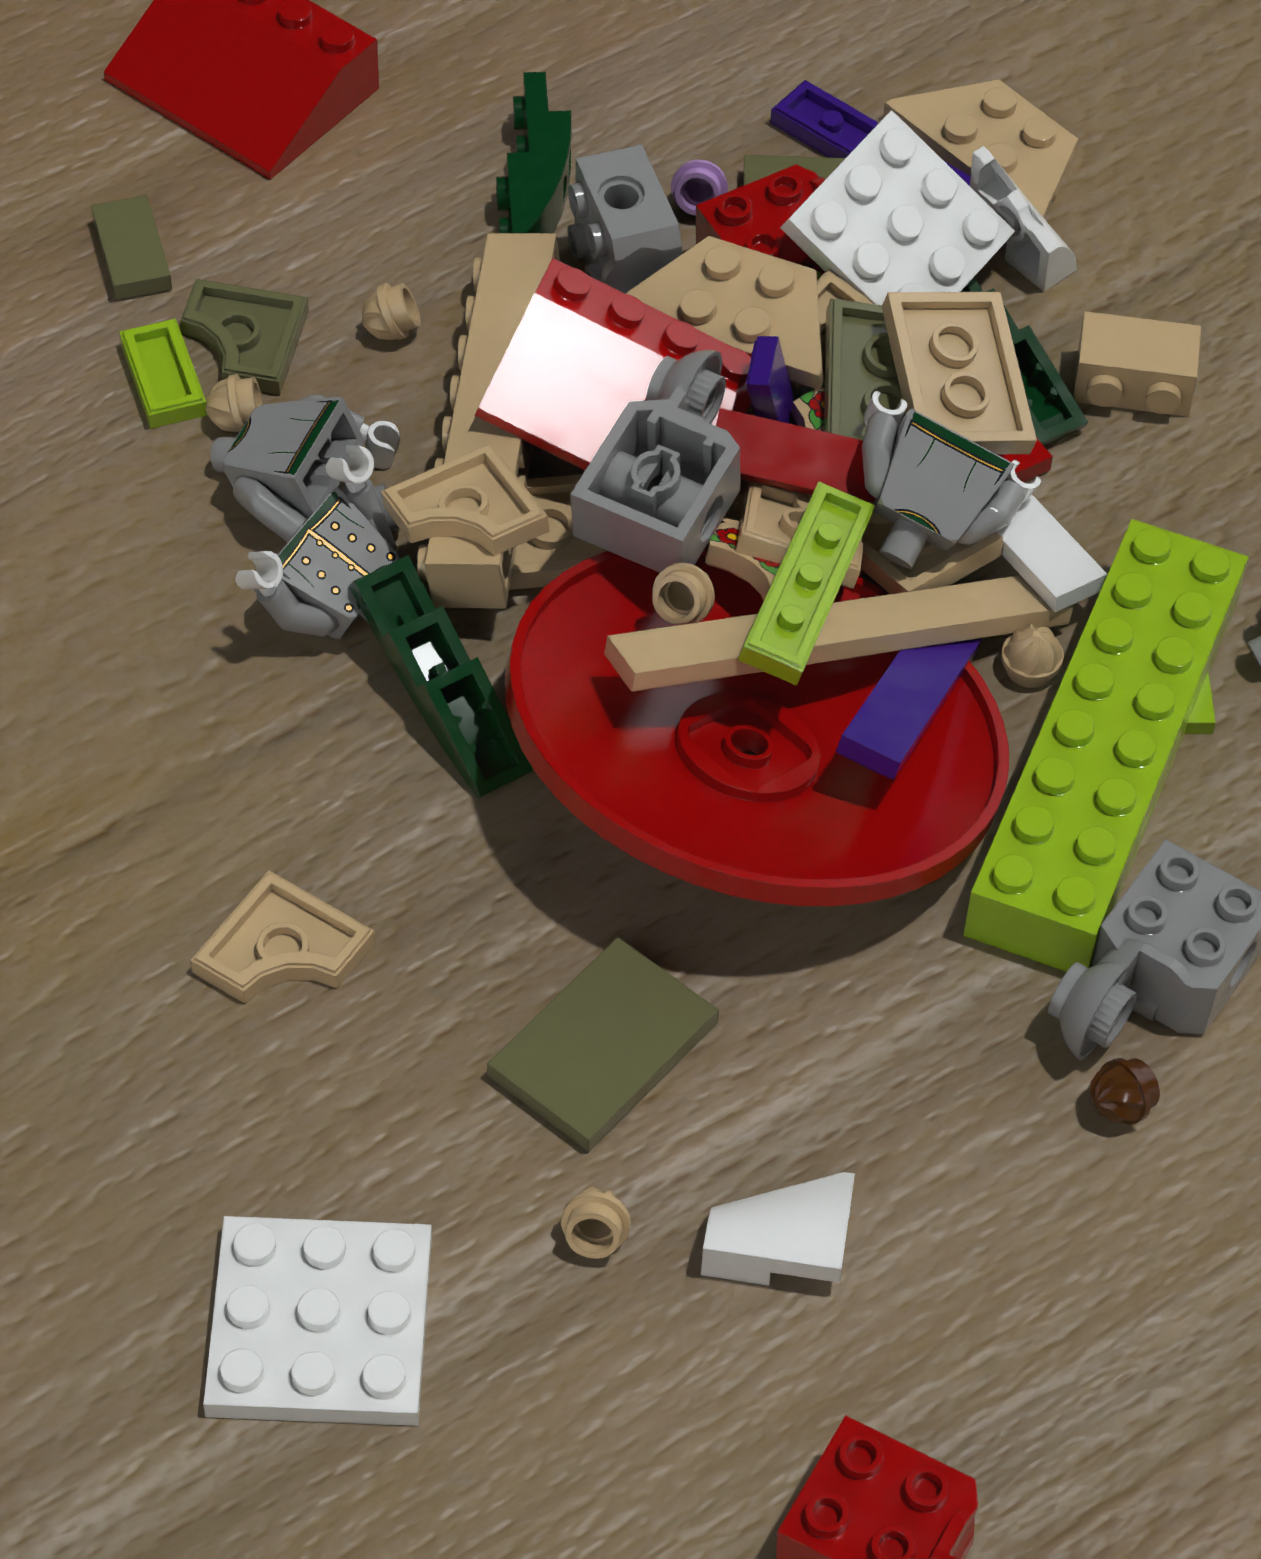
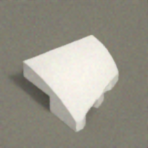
[970,146,1077,292]
[701,1172,855,1286]

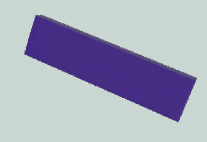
[770,80,971,186]
[836,638,982,780]

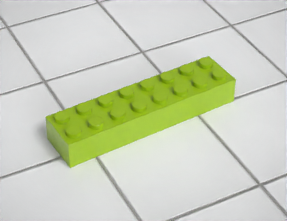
[963,519,1249,972]

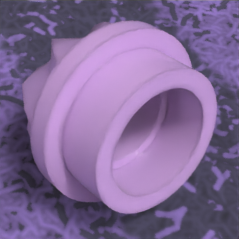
[671,159,728,216]

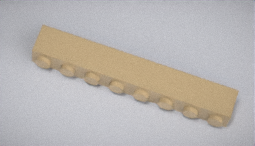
[417,233,560,609]

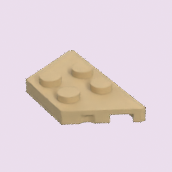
[884,79,1078,219]
[625,236,823,390]

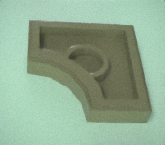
[180,279,309,396]

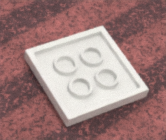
[780,110,1015,305]
[203,1216,432,1426]

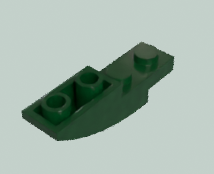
[496,72,571,233]

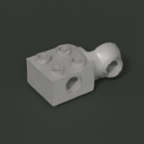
[567,144,682,293]
[570,350,740,573]
[1048,839,1261,1061]

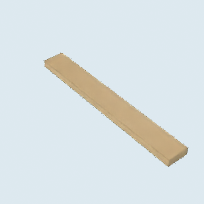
[604,575,1073,692]

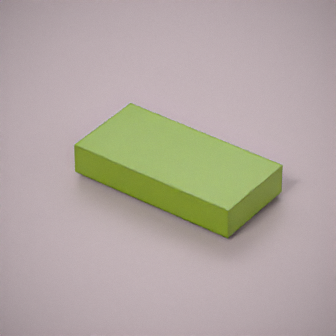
[119,318,208,429]

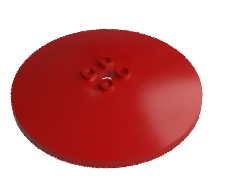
[505,549,1009,907]

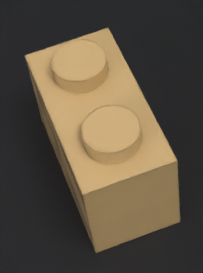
[1073,311,1201,417]

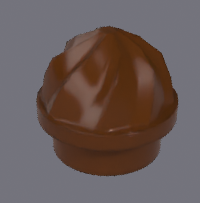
[1089,1058,1160,1124]

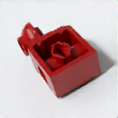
[696,164,826,275]
[776,1415,978,1559]

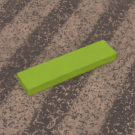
[738,482,875,686]

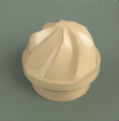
[362,283,421,340]
[206,374,263,432]
[652,563,715,625]
[1001,624,1064,688]
[561,1186,631,1259]

